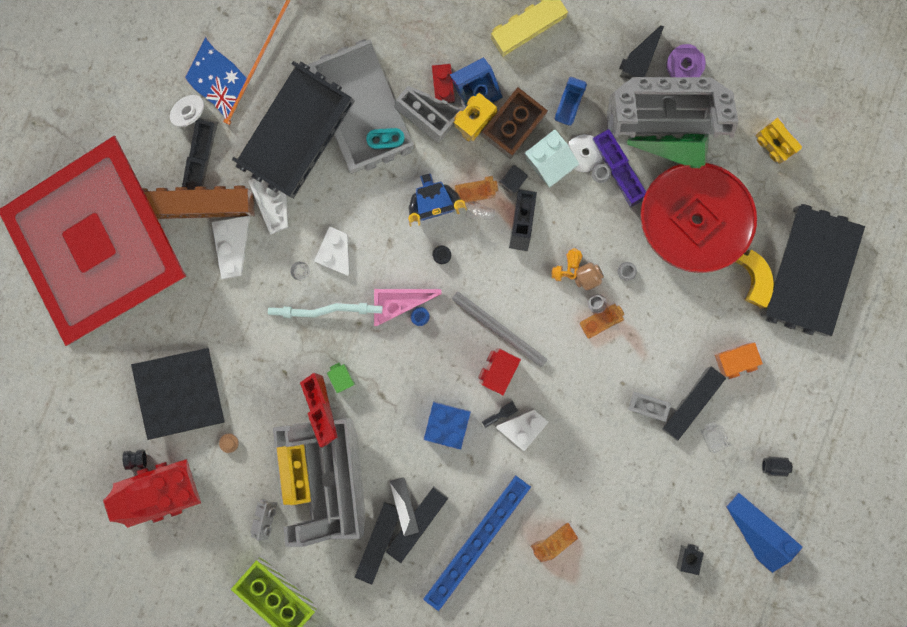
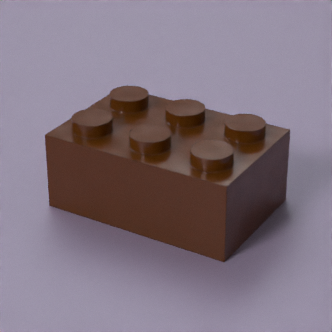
[481,87,548,159]

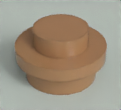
[219,434,239,453]

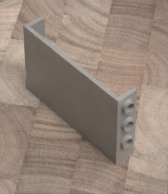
[308,39,414,174]

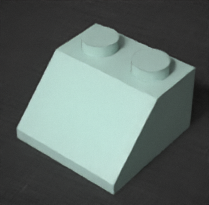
[525,130,579,188]

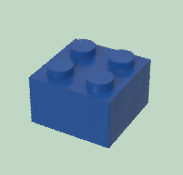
[424,401,471,450]

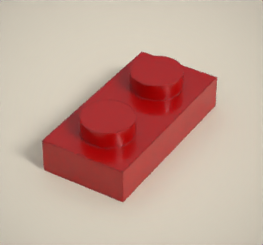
[432,64,455,103]

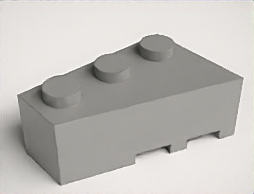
[394,86,465,143]

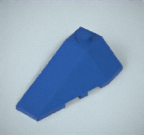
[726,493,803,573]

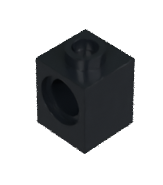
[676,543,704,575]

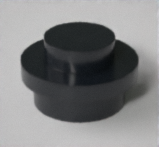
[432,245,452,265]

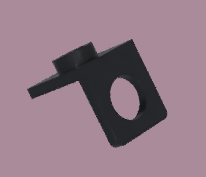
[498,165,528,196]

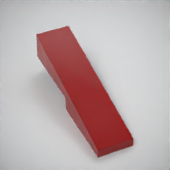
[300,373,338,448]

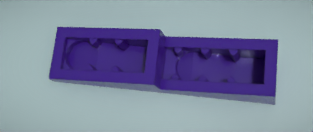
[592,129,646,208]

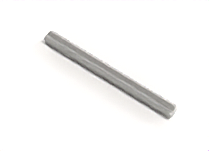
[452,292,547,367]

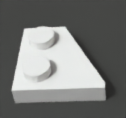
[314,226,350,276]

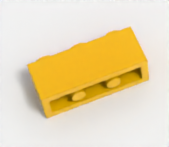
[276,444,311,505]

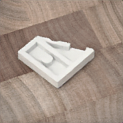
[496,409,548,451]

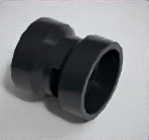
[122,449,147,470]

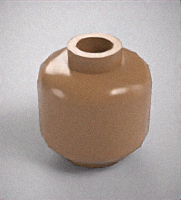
[574,262,604,291]

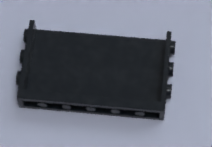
[232,61,355,199]
[761,204,865,337]

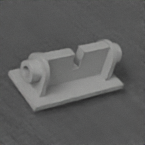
[250,499,277,541]

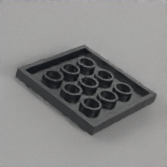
[131,348,225,440]

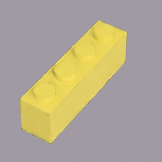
[491,0,568,57]

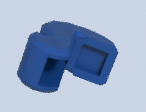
[554,77,587,126]

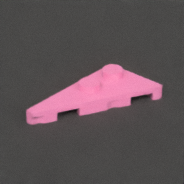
[374,289,441,326]

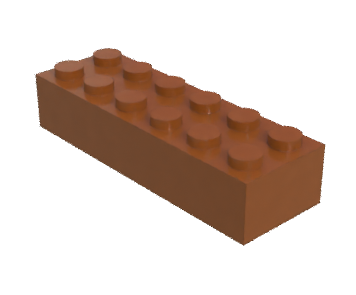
[142,185,255,219]

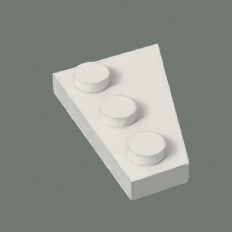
[212,216,251,279]

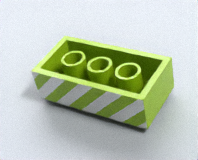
[230,556,318,627]

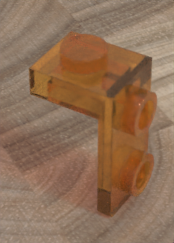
[455,176,499,203]
[579,303,625,339]
[531,523,578,562]

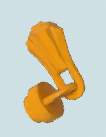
[552,248,583,281]

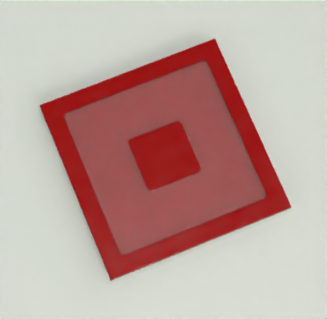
[0,136,187,346]

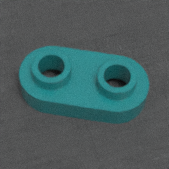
[366,128,405,150]

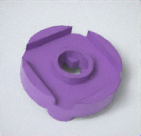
[666,44,706,77]

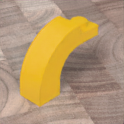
[735,249,773,308]

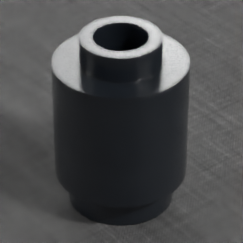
[762,456,793,477]

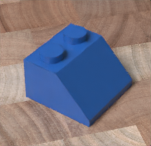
[450,57,503,108]

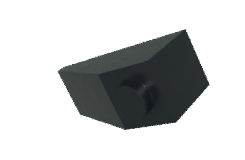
[619,25,664,80]
[509,189,537,251]

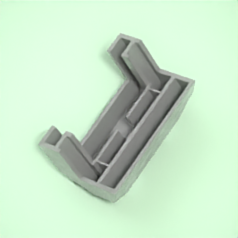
[607,77,738,138]
[273,418,365,547]

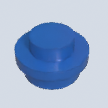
[410,307,430,326]

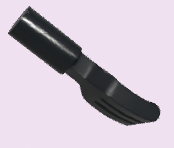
[482,401,518,428]

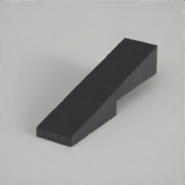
[182,118,218,190]
[662,366,726,441]
[386,486,449,563]
[354,502,399,585]

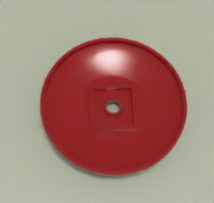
[640,163,757,273]

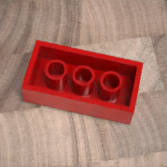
[478,348,521,396]

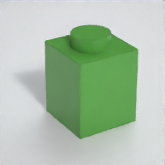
[327,362,355,393]

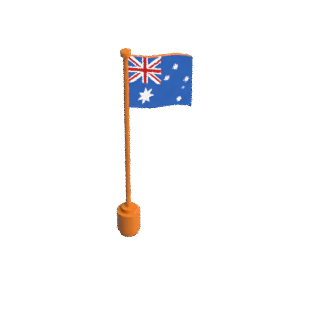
[185,0,290,125]

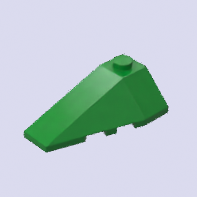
[627,133,709,168]

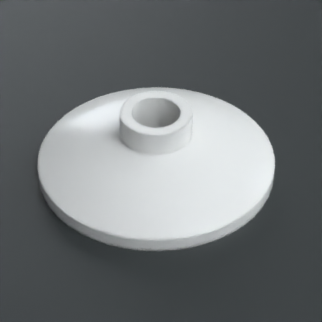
[170,95,204,127]
[568,134,603,172]

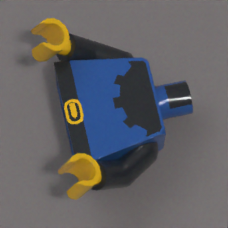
[408,173,467,227]

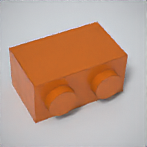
[715,342,763,379]

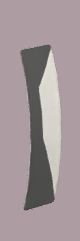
[390,477,419,536]

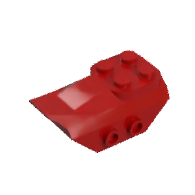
[103,459,201,528]

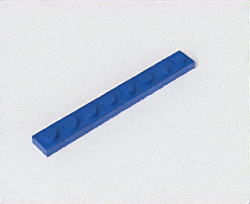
[423,475,531,612]

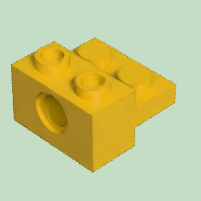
[454,93,498,142]
[755,117,802,164]

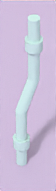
[268,303,383,318]

